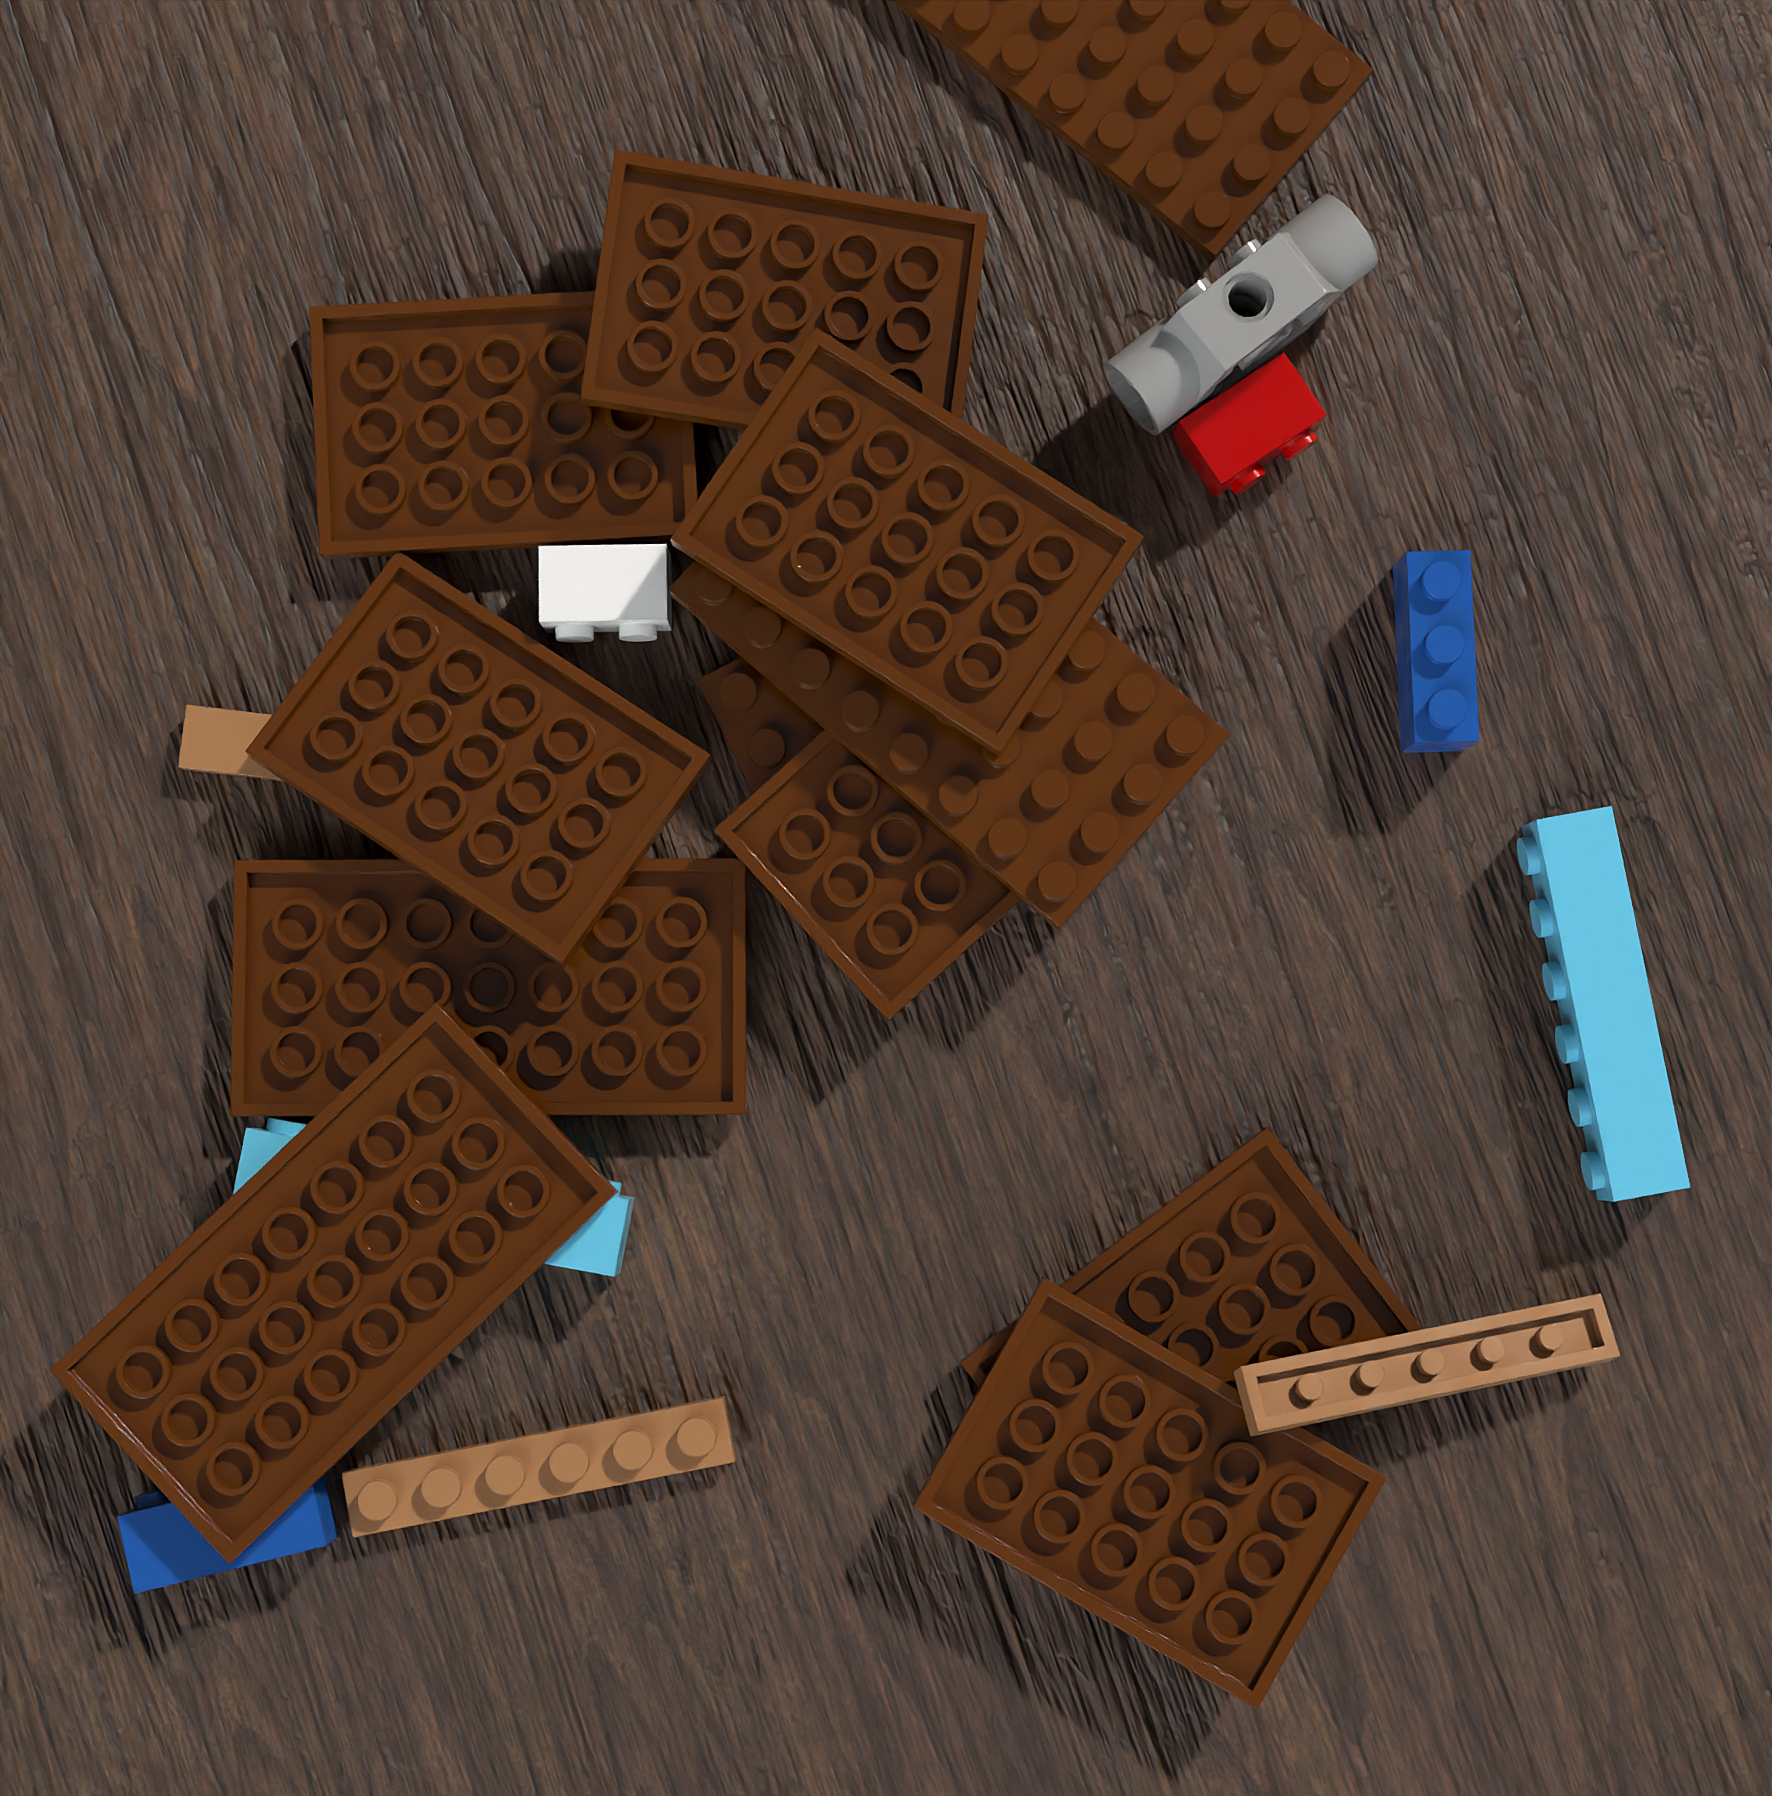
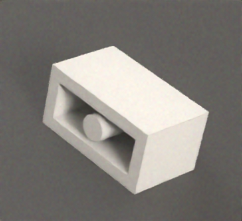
[539,544,672,643]

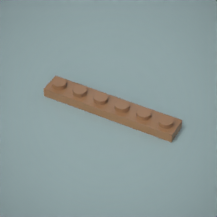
[1233,1293,1620,1437]
[341,1396,736,1537]

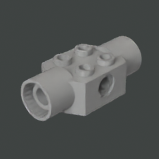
[1103,194,1378,436]

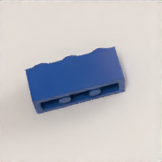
[1393,550,1479,753]
[117,1474,339,1594]

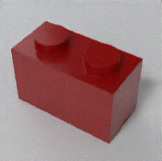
[1172,352,1327,498]

